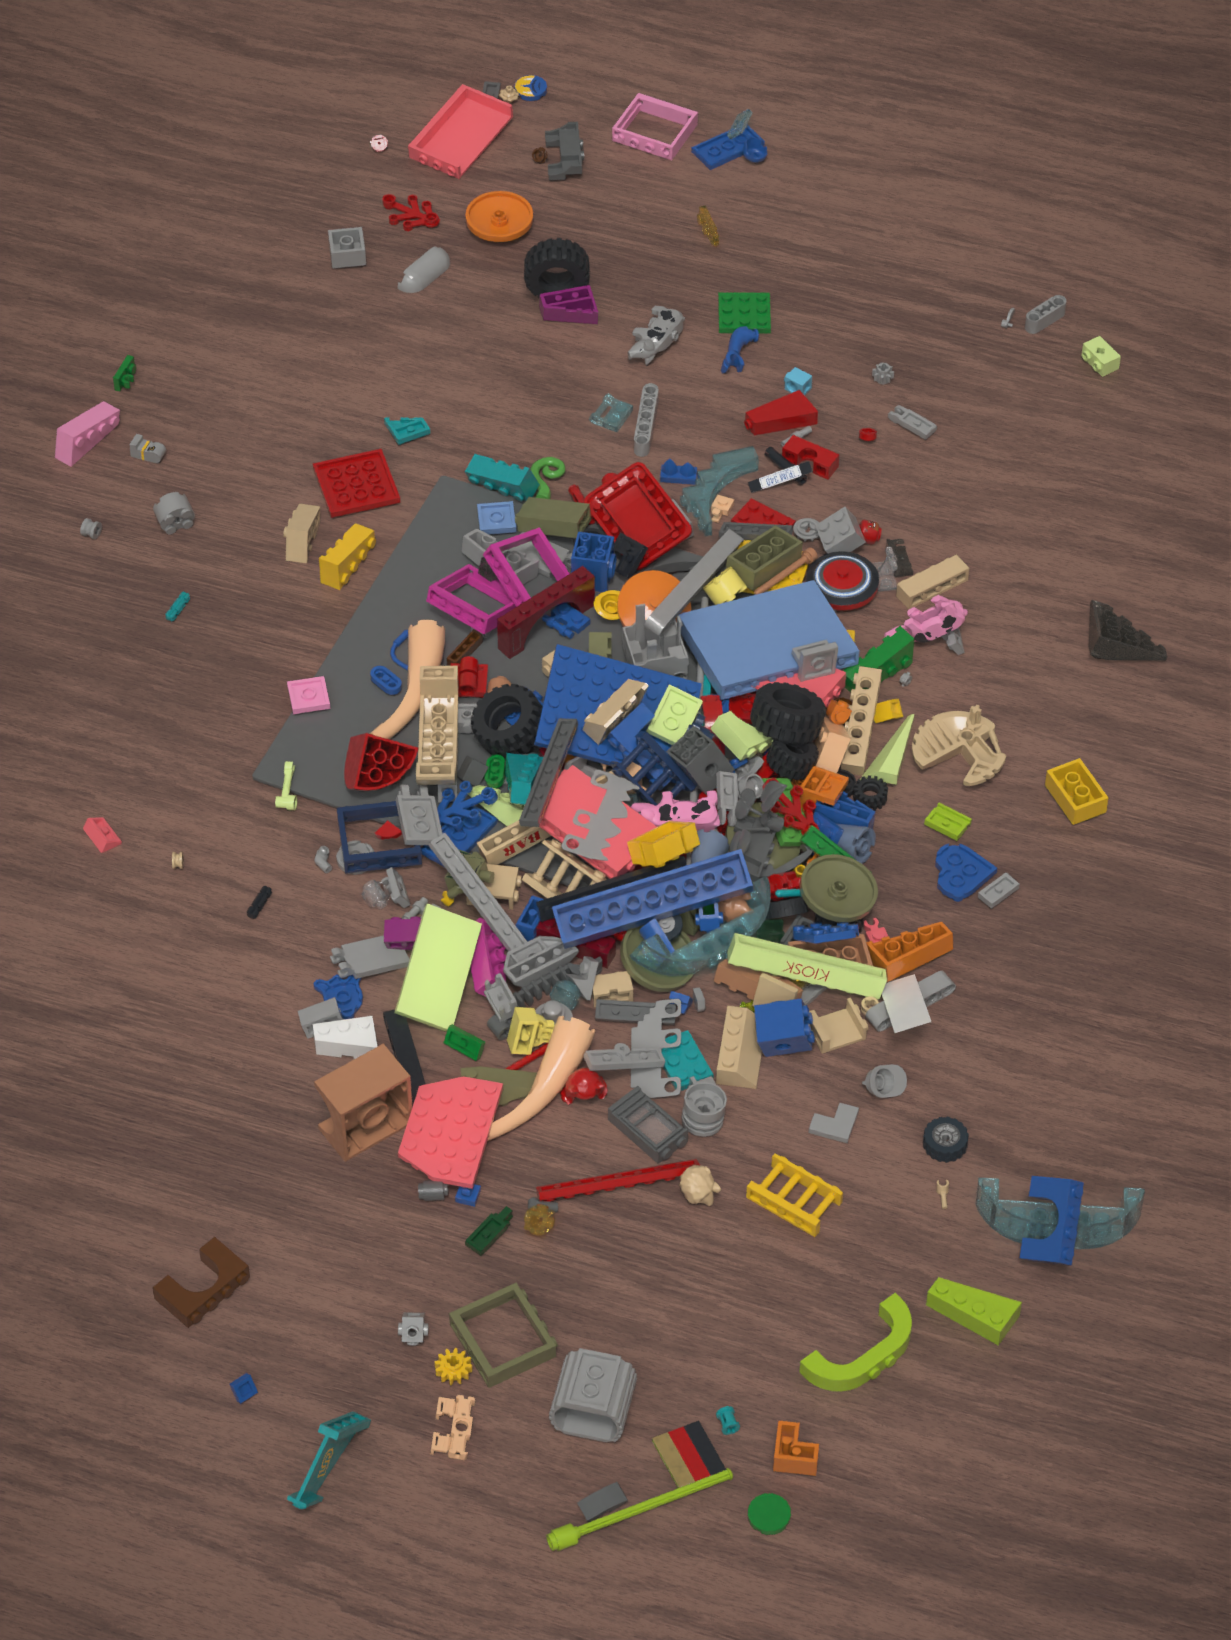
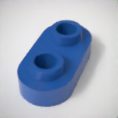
[370,666,402,695]

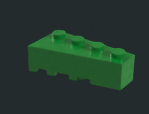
[843,626,914,693]

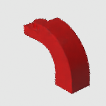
[700,695,725,756]

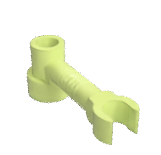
[275,761,297,811]

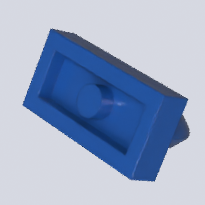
[660,459,697,485]

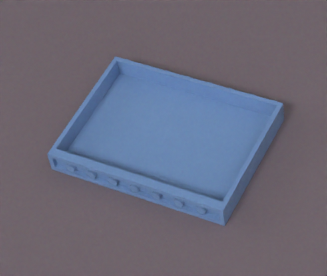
[678,580,859,700]

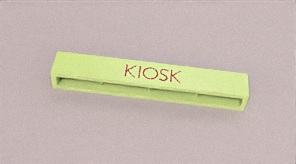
[727,933,887,999]

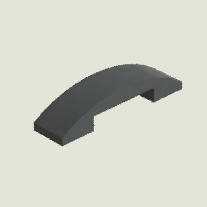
[759,844,813,879]

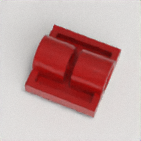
[451,656,488,697]

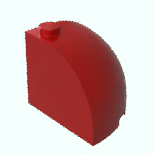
[344,733,419,791]

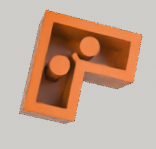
[773,1420,819,1476]

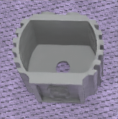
[549,1348,637,1442]

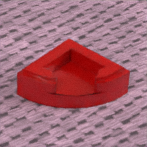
[375,821,402,840]

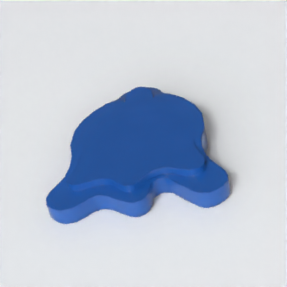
[314,975,363,1020]

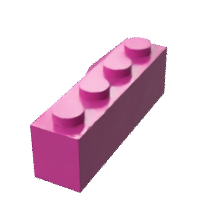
[470,918,506,997]

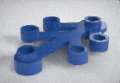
[437,781,498,830]

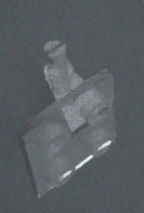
[873,547,898,592]

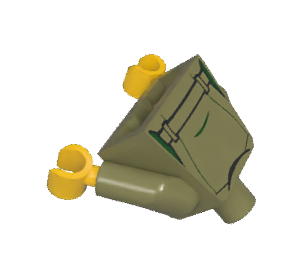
[441,850,495,906]

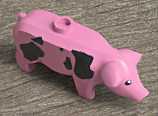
[884,595,968,643]
[631,791,720,832]

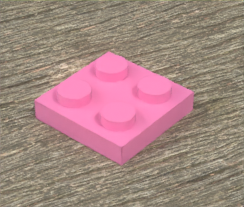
[287,676,330,714]

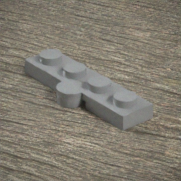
[584,1043,665,1071]

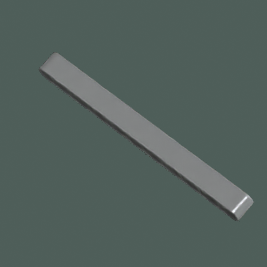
[644,529,744,636]

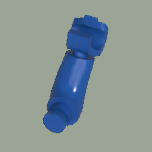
[721,326,759,374]

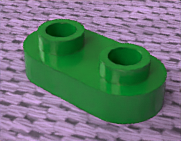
[485,755,506,788]

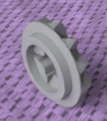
[793,518,819,542]

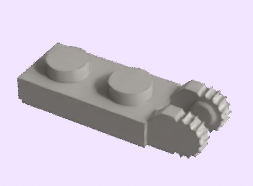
[888,405,937,440]
[716,771,738,826]

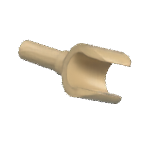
[936,1180,949,1209]

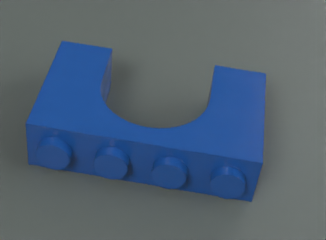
[607,702,673,791]
[1020,1176,1084,1266]

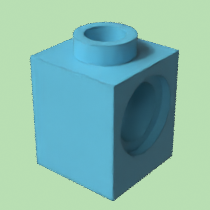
[784,367,812,395]

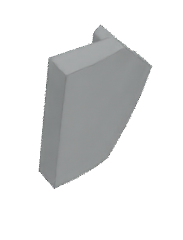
[735,757,764,777]

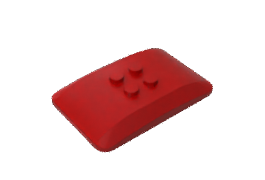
[584,462,692,570]

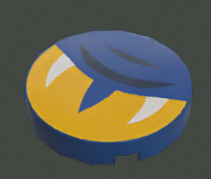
[514,75,547,101]

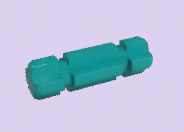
[165,591,190,622]

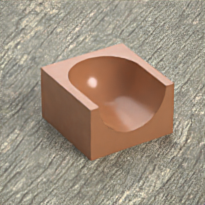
[314,1043,412,1162]

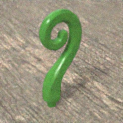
[530,457,566,499]

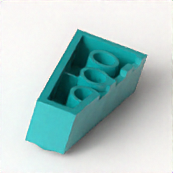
[465,454,540,502]
[505,753,544,805]

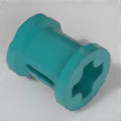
[716,1406,740,1435]

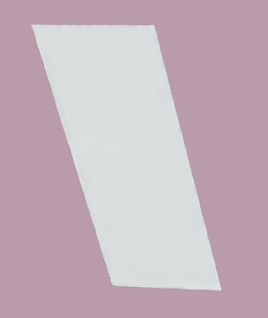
[882,974,932,1033]

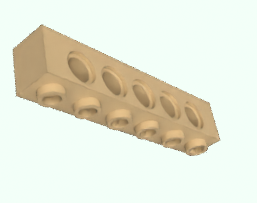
[840,666,882,776]

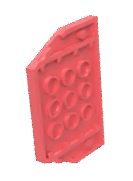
[398,1076,503,1189]

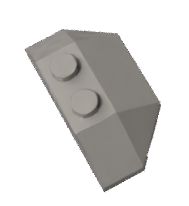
[503,936,579,987]

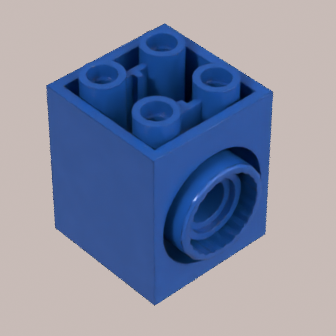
[571,532,617,592]
[754,998,815,1057]

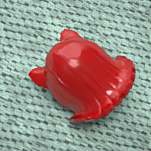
[560,1068,608,1105]

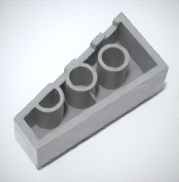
[462,529,539,584]

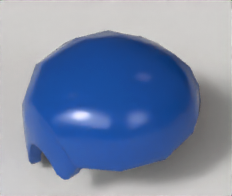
[743,137,768,163]

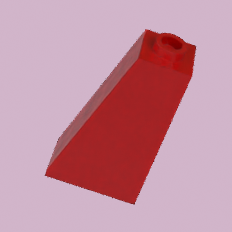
[744,390,818,436]

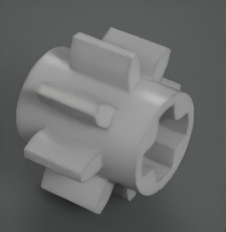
[872,363,894,384]

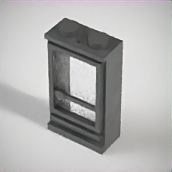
[608,1086,688,1164]

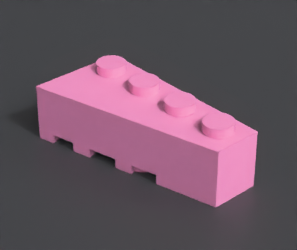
[55,401,120,467]

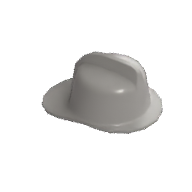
[862,1064,907,1098]

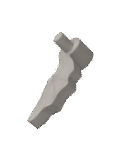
[1001,308,1015,328]

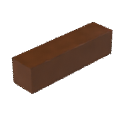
[446,629,483,666]

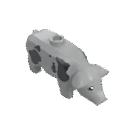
[628,305,685,365]

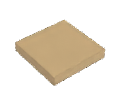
[752,973,798,1006]

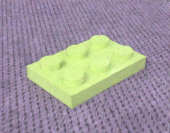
[646,684,703,745]

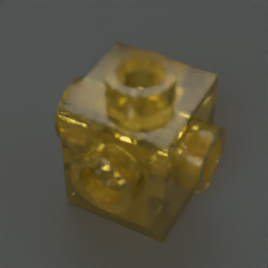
[524,1204,555,1236]

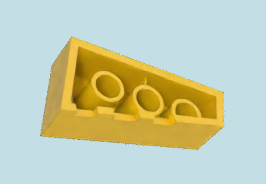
[319,523,376,590]

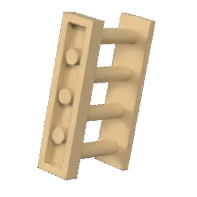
[522,839,607,898]

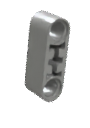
[1025,295,1066,334]

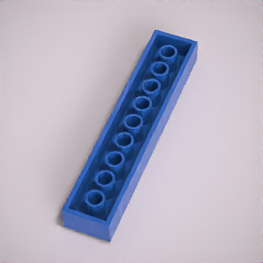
[552,849,754,949]

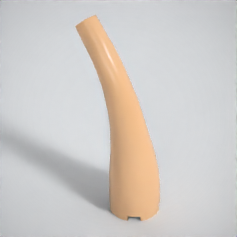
[369,620,445,739]
[487,1016,595,1141]

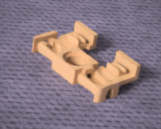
[430,1395,475,1460]

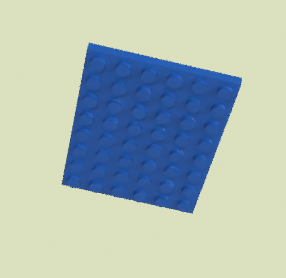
[534,644,702,783]

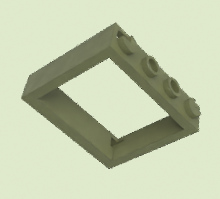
[449,1283,558,1388]

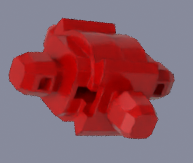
[755,871,801,902]

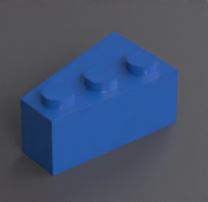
[814,791,876,829]

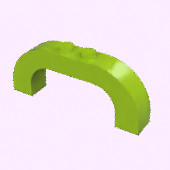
[799,1293,912,1391]

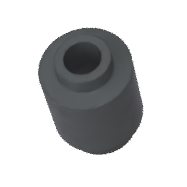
[418,1180,449,1201]

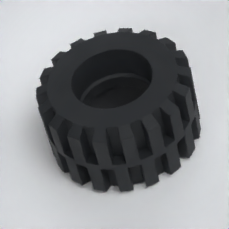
[766,740,819,780]

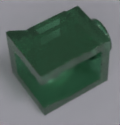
[756,919,785,944]

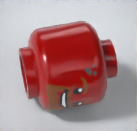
[859,519,882,545]

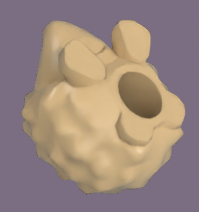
[679,1165,721,1206]

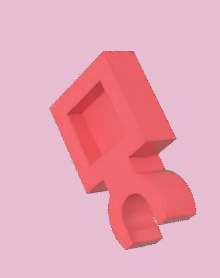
[863,918,888,943]

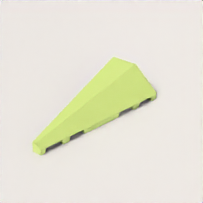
[860,714,914,785]

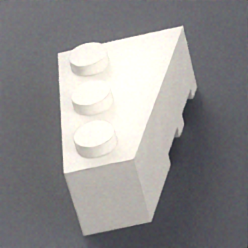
[313,1016,378,1059]

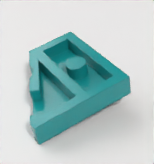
[384,417,431,445]

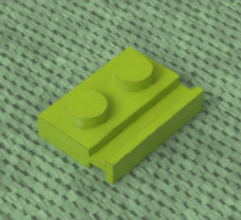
[924,802,972,841]

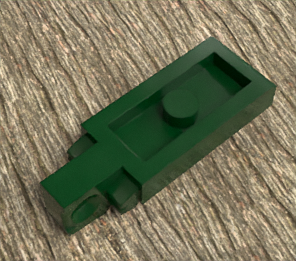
[465,1206,513,1256]

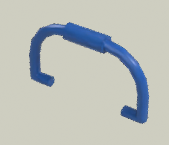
[390,630,408,671]

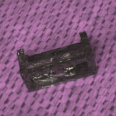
[885,539,913,578]

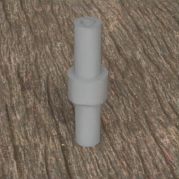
[781,426,812,447]

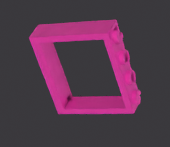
[483,527,570,607]
[426,564,516,634]

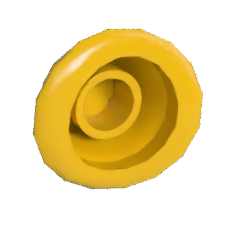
[594,590,620,620]

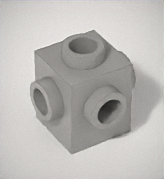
[398,1312,429,1345]

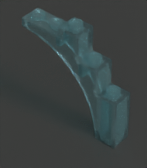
[680,446,759,537]

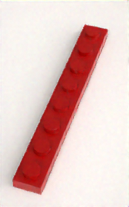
[536,1159,700,1202]

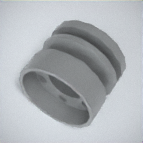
[681,1082,727,1137]

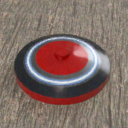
[806,551,879,610]

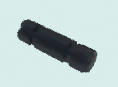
[247,886,272,919]

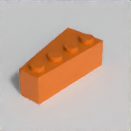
[866,922,953,982]

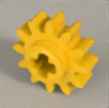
[435,1348,472,1385]

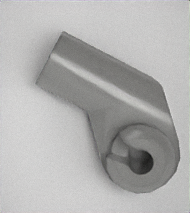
[314,846,332,874]

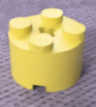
[703,566,747,605]

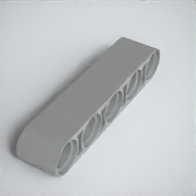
[634,383,658,457]
[865,971,956,1032]

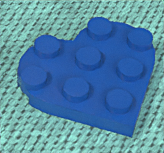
[935,844,997,902]
[793,922,859,944]

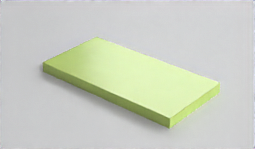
[394,904,482,1032]

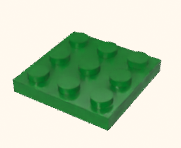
[718,292,771,334]

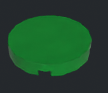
[748,1493,791,1535]

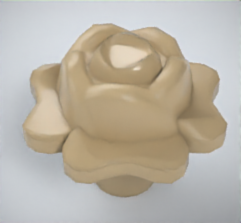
[499,86,519,103]

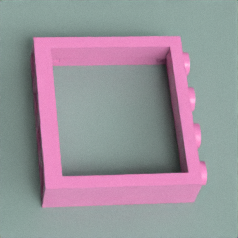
[612,93,698,160]

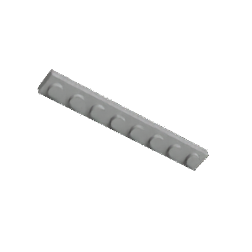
[428,833,527,952]

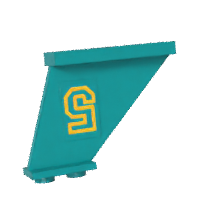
[287,1411,371,1509]

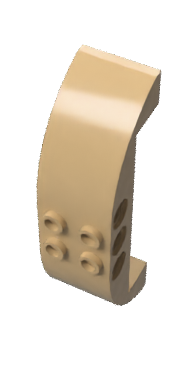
[416,666,458,785]

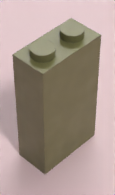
[515,497,591,538]

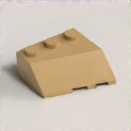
[582,679,649,745]

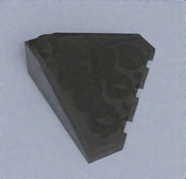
[1089,600,1168,661]

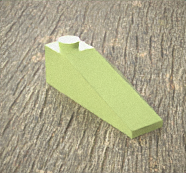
[468,785,525,826]

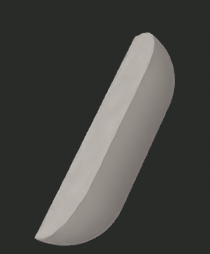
[398,246,450,293]

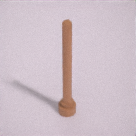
[754,547,817,595]

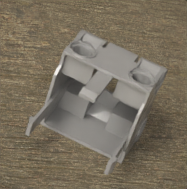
[622,604,689,679]

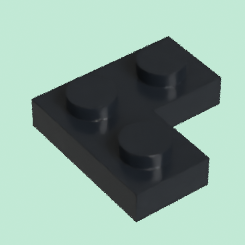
[614,532,648,579]

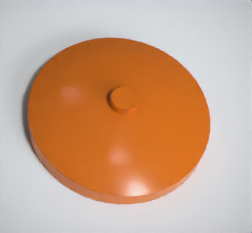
[466,191,533,242]
[617,570,691,627]

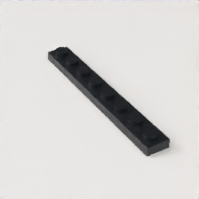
[536,856,687,922]

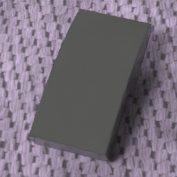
[577,1482,628,1522]

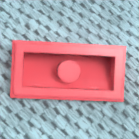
[83,817,122,853]

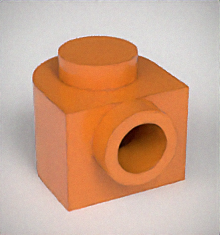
[826,699,852,725]

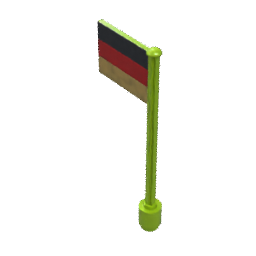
[546,1421,733,1551]

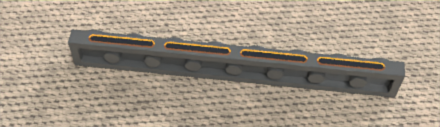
[519,718,578,827]

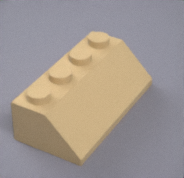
[716,1006,762,1089]

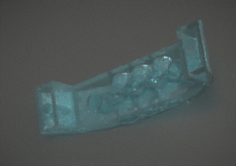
[630,876,771,976]
[975,1177,1145,1249]

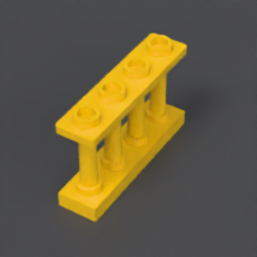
[746,1153,843,1237]

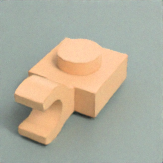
[711,495,734,523]

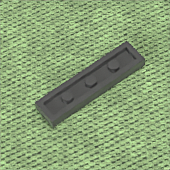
[718,522,793,540]
[595,999,676,1026]

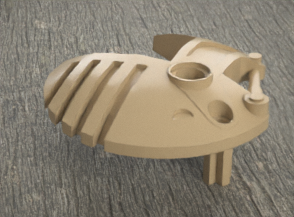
[912,705,1006,786]

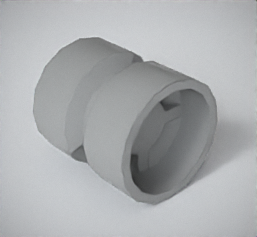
[737,774,764,800]

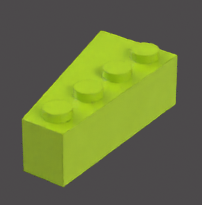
[926,1277,1022,1346]

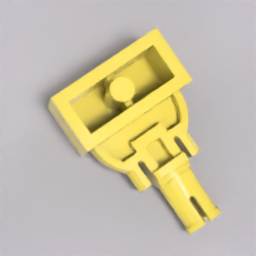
[507,1007,554,1055]

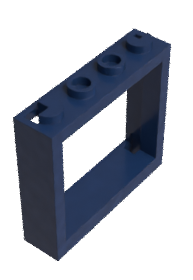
[337,801,422,873]

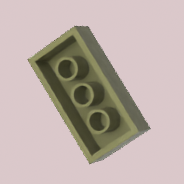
[726,525,803,590]

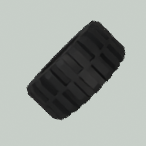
[524,238,590,298]
[750,682,826,745]
[471,684,542,759]

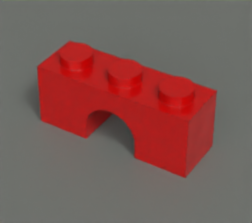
[782,435,839,480]

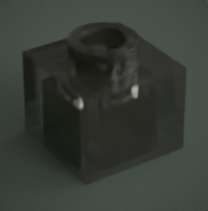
[478,555,498,582]

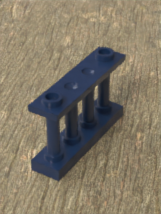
[609,731,696,806]

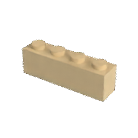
[896,555,969,609]

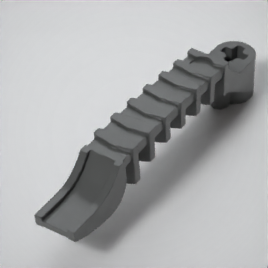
[487,957,602,1040]

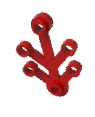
[382,194,440,231]
[762,778,820,835]

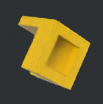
[874,699,903,723]

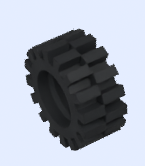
[853,775,888,811]

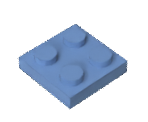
[477,501,516,534]

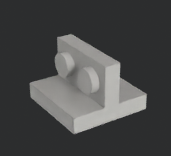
[792,640,838,682]

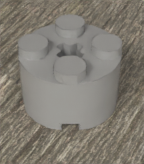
[153,492,195,535]

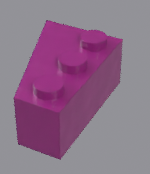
[539,285,598,324]
[384,916,421,951]

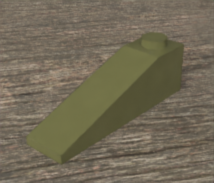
[460,1066,537,1107]

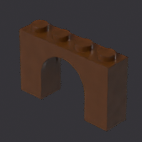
[152,1237,250,1328]

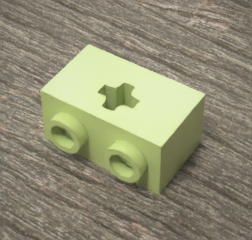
[1081,336,1121,377]

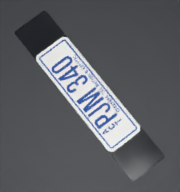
[748,461,813,493]

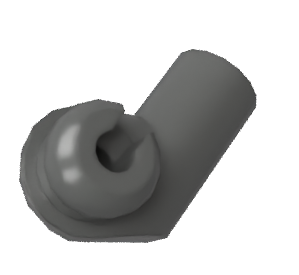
[527,1197,558,1212]

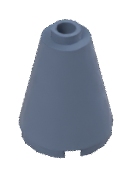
[837,824,876,864]
[691,829,730,864]

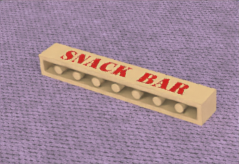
[477,771,614,865]

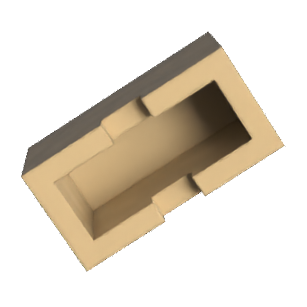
[591,971,633,1007]

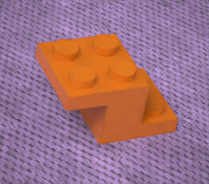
[791,766,849,815]

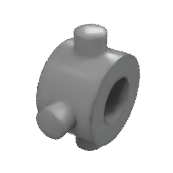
[900,672,912,687]

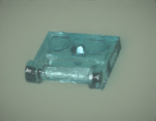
[589,394,633,432]

